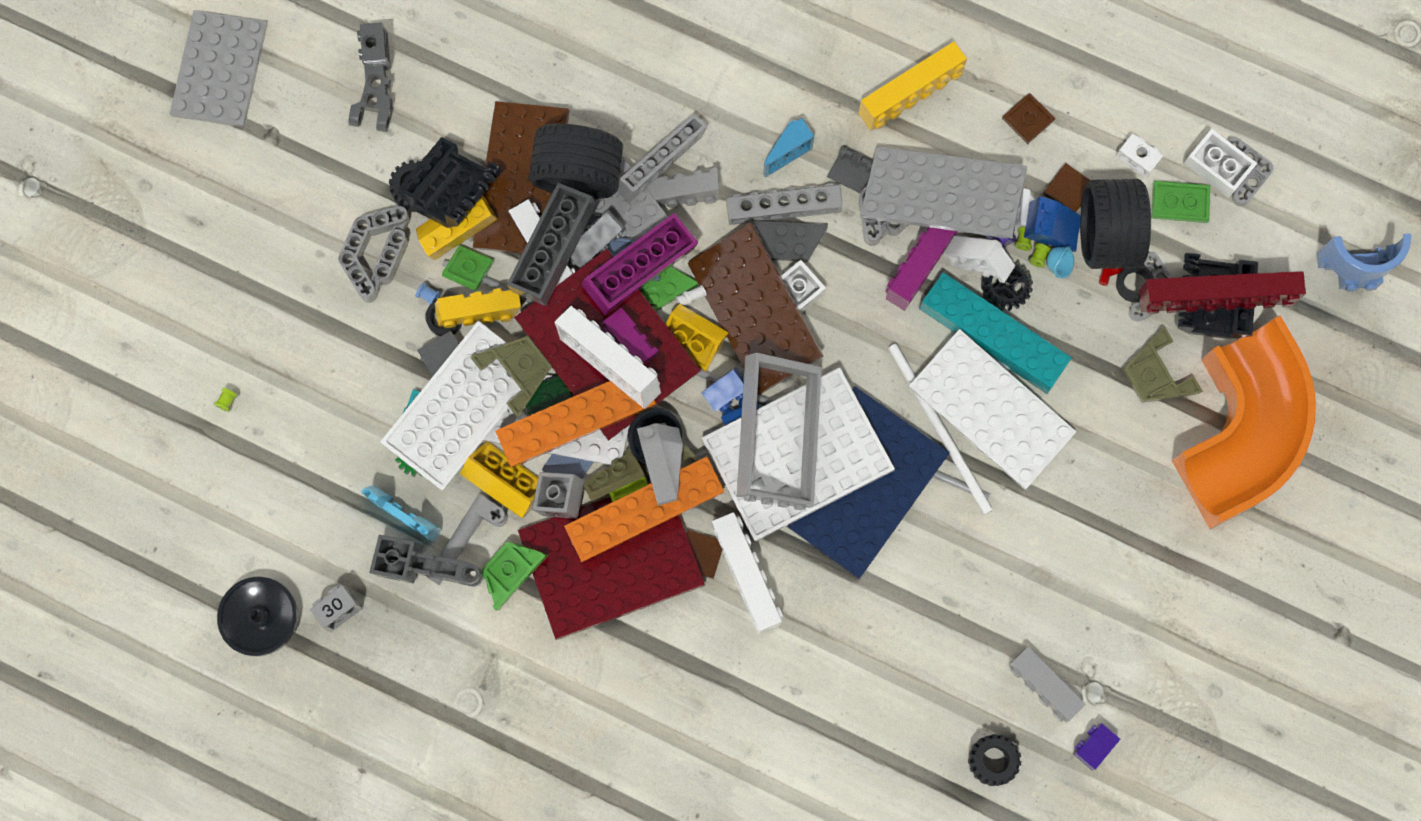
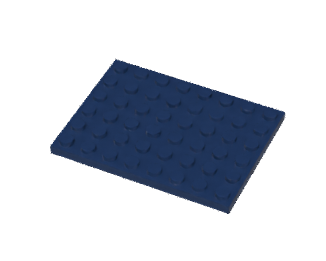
[785,386,949,579]

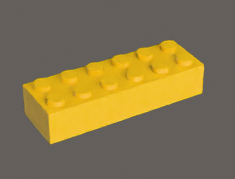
[858,41,967,131]

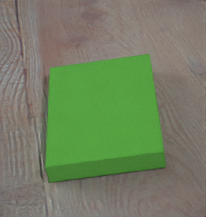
[1151,181,1211,223]

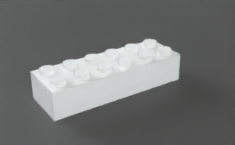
[555,306,661,409]
[712,512,783,635]

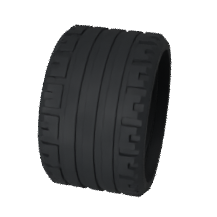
[528,124,624,199]
[1080,179,1151,269]

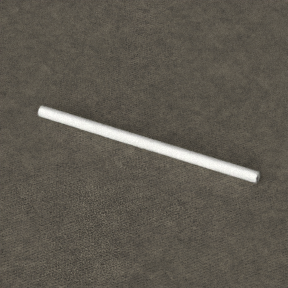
[888,344,993,515]

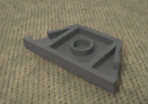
[755,221,828,262]

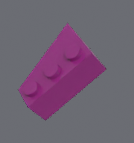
[602,308,658,366]

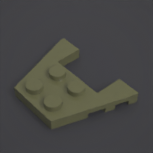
[1123,327,1203,403]
[470,336,552,417]

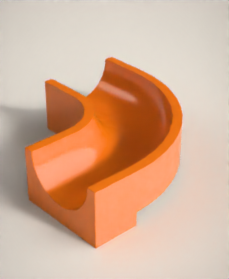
[1172,315,1316,529]

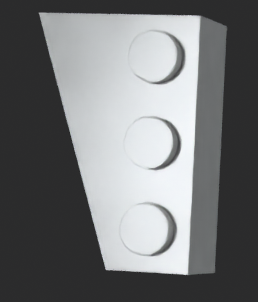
[943,236,1015,283]

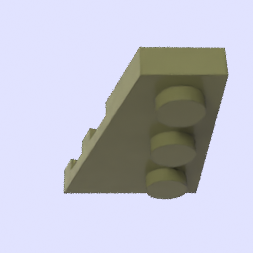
[583,448,645,501]

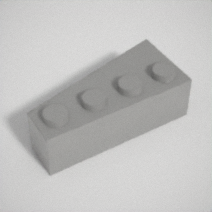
[646,167,719,208]

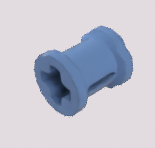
[415,282,441,305]

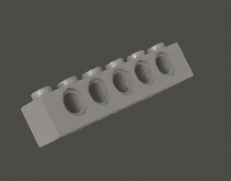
[617,113,707,203]
[726,184,842,225]

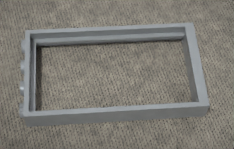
[736,353,822,511]

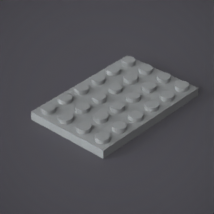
[170,10,267,128]

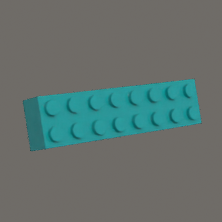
[919,273,1072,394]

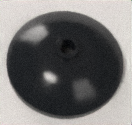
[627,408,682,465]

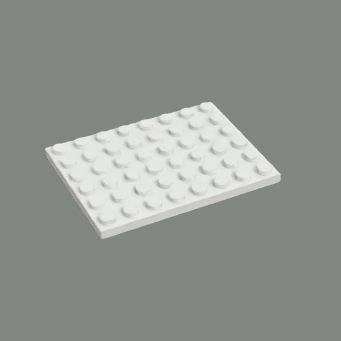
[702,368,895,542]

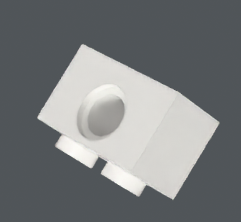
[1116,134,1163,178]

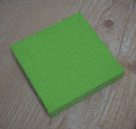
[442,245,494,291]

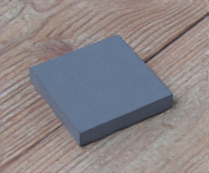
[542,454,593,479]

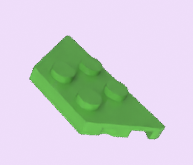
[639,267,698,312]
[481,542,548,611]

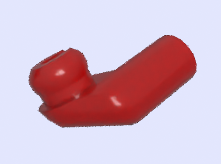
[1099,268,1123,286]

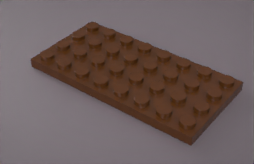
[473,101,570,254]
[687,223,824,395]

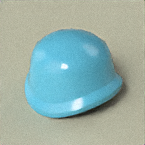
[1047,246,1074,279]

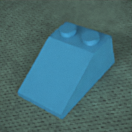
[763,118,814,178]

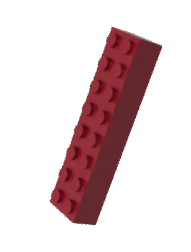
[1139,271,1306,314]

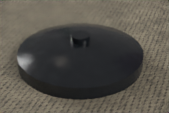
[217,577,298,657]

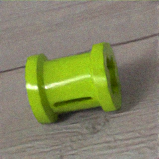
[1015,227,1032,251]
[1028,243,1051,268]
[213,387,238,413]

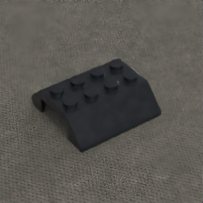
[397,137,502,228]
[1177,253,1258,339]

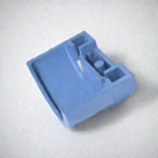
[1317,234,1411,292]

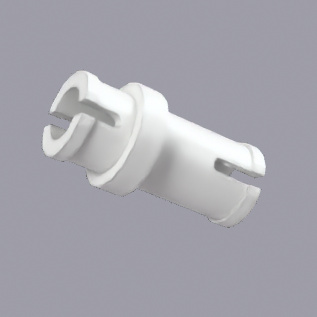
[676,285,707,306]

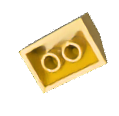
[665,304,729,371]

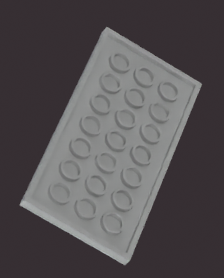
[860,147,1027,239]

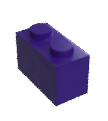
[1073,723,1121,770]

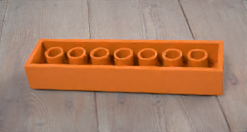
[495,381,656,468]
[564,457,724,562]

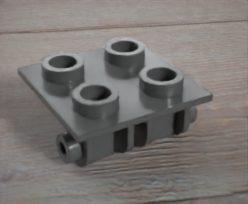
[827,145,873,193]

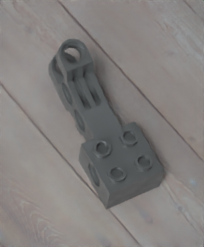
[348,22,393,132]
[369,535,483,587]

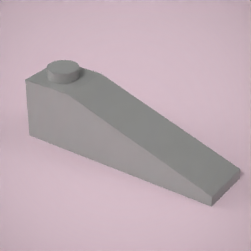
[637,423,683,506]

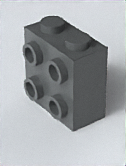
[417,331,459,376]

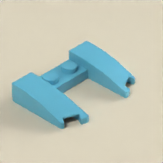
[361,486,442,542]

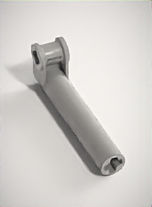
[427,494,507,585]

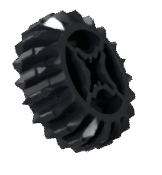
[981,260,1033,311]

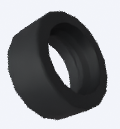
[1116,266,1154,302]
[425,300,462,337]

